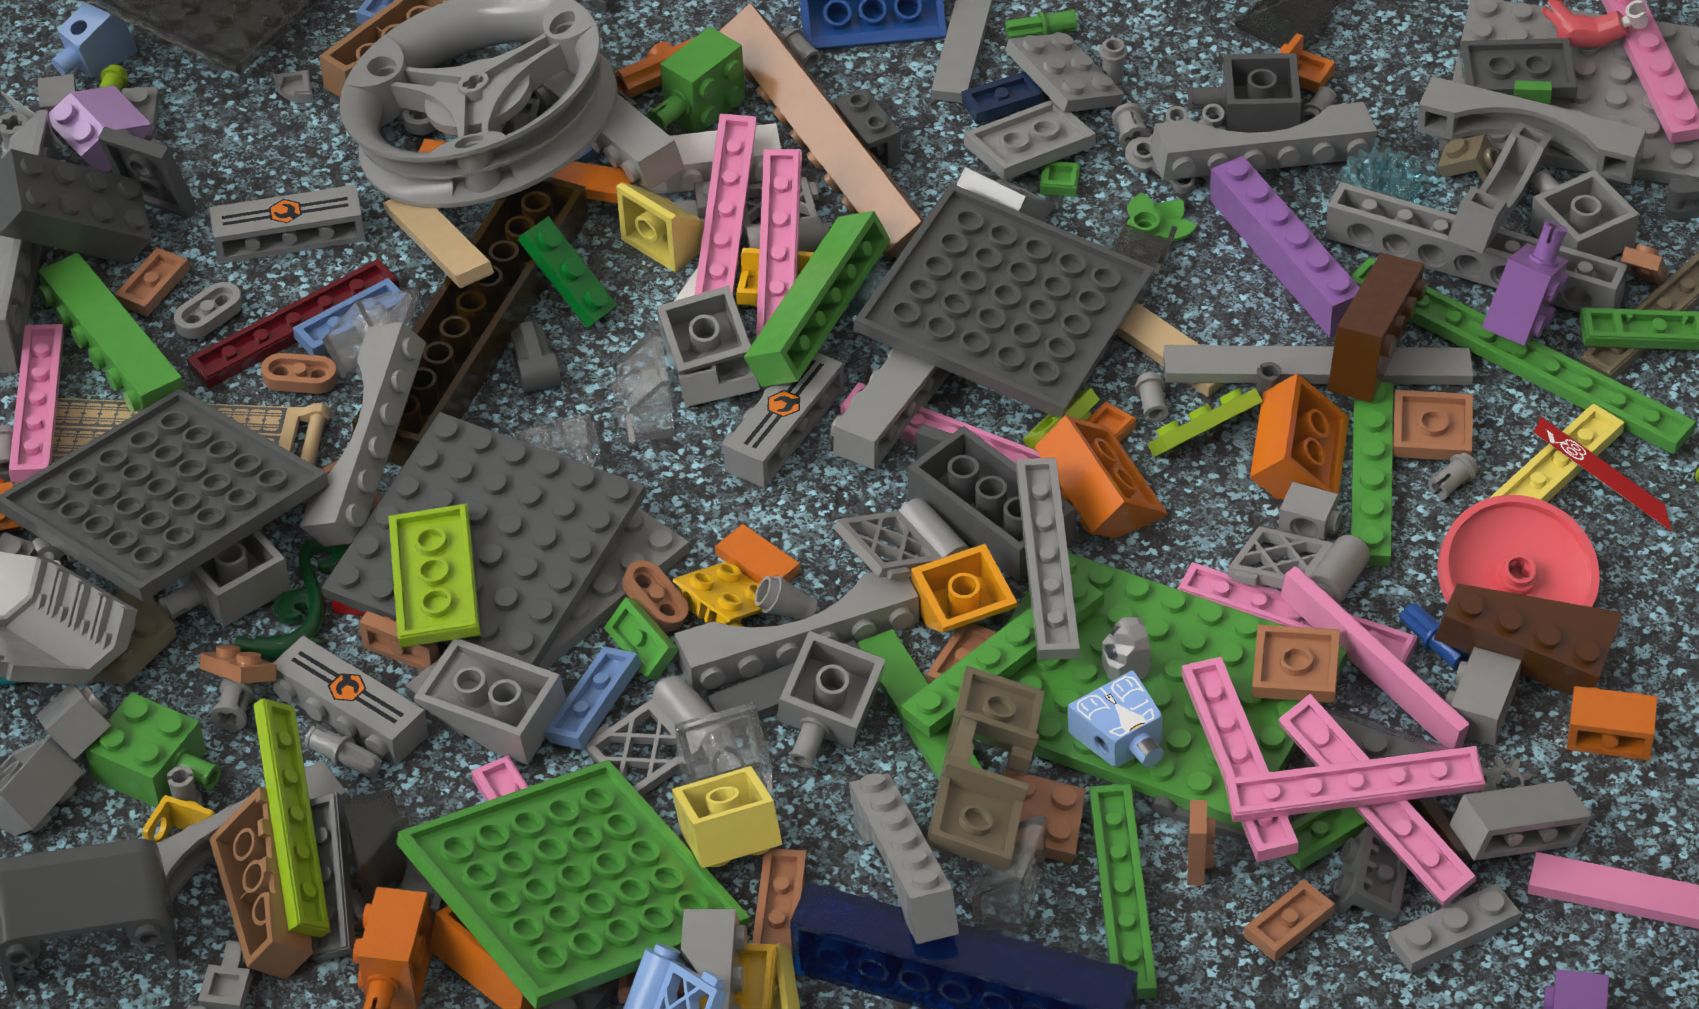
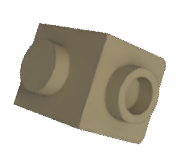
[1437,134,1499,182]

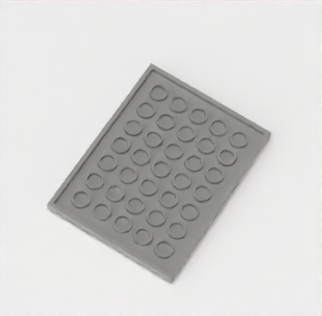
[1438,0,1699,183]

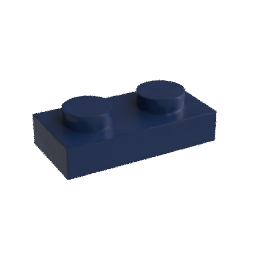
[962,72,1042,124]

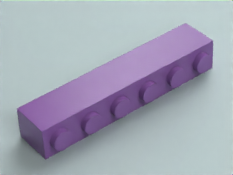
[1210,156,1360,338]

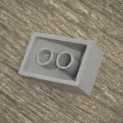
[414,639,567,765]

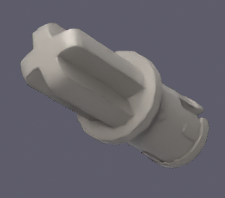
[305,724,382,777]

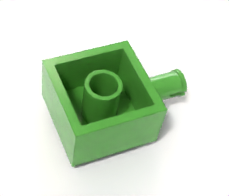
[647,26,745,133]
[85,692,221,808]

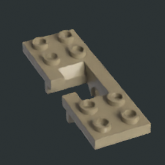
[926,666,1045,871]

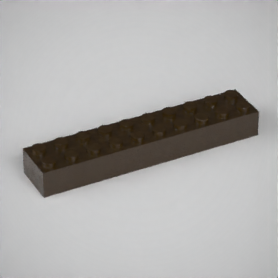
[352,177,588,466]

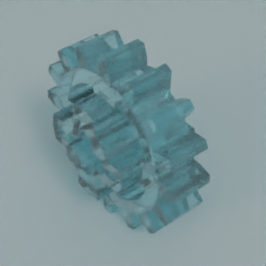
[1341,146,1422,203]

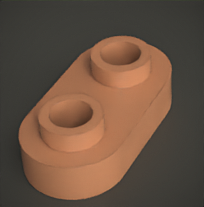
[261,353,338,394]
[622,560,689,632]

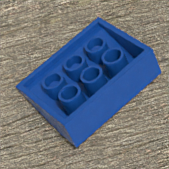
[799,0,947,50]

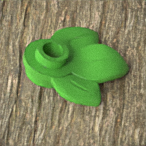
[1126,193,1196,243]

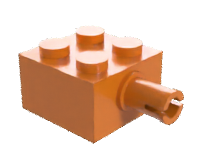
[353,887,433,1009]

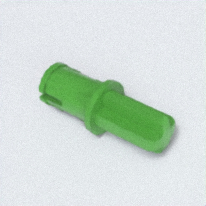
[1005,9,1078,39]

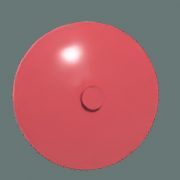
[1437,495,1600,607]

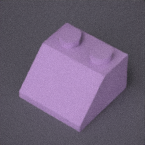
[48,86,155,172]

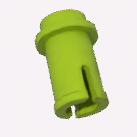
[99,64,129,92]

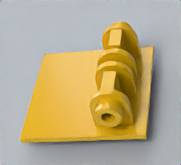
[672,561,762,627]

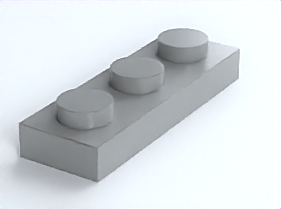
[1388,883,1521,973]

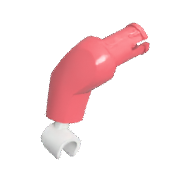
[1542,0,1649,48]

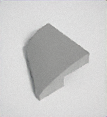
[678,338,760,407]

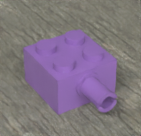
[1482,221,1570,346]

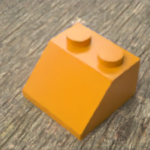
[911,544,1017,633]

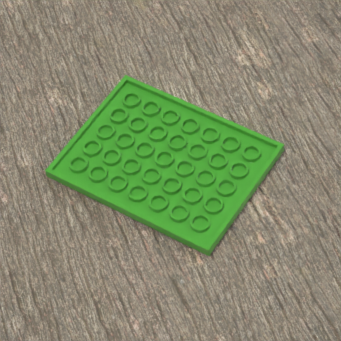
[1004,552,1349,830]

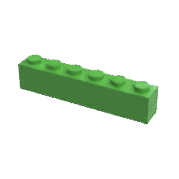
[744,211,891,387]
[37,252,185,413]

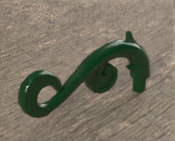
[234,537,348,661]

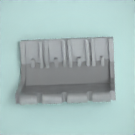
[0,558,137,685]

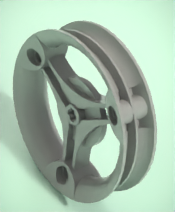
[340,0,618,208]

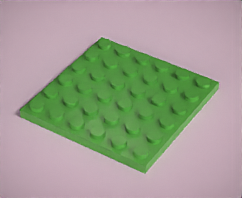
[396,759,750,1009]

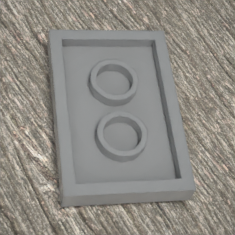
[1005,32,1125,112]
[964,100,1096,181]

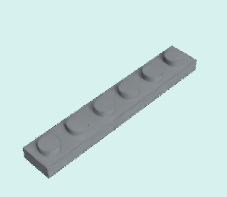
[1016,458,1080,660]

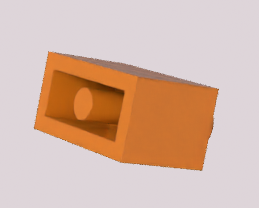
[1567,686,1658,761]

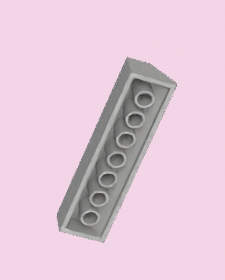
[0,110,59,373]

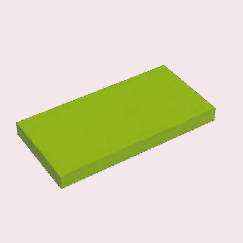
[388,503,481,648]

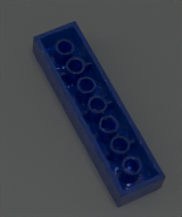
[790,882,1138,1009]

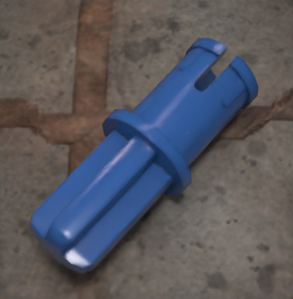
[1400,603,1471,670]

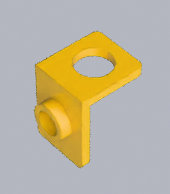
[142,795,215,843]

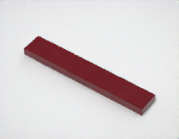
[187,259,400,389]

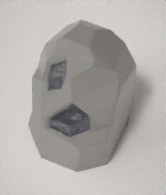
[1101,617,1151,680]

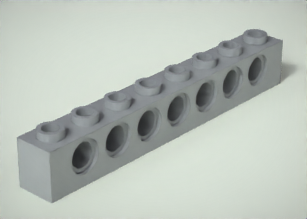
[1325,182,1628,313]

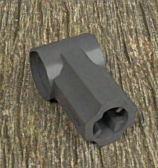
[511,321,561,393]

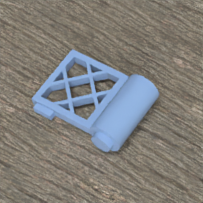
[623,943,728,1009]

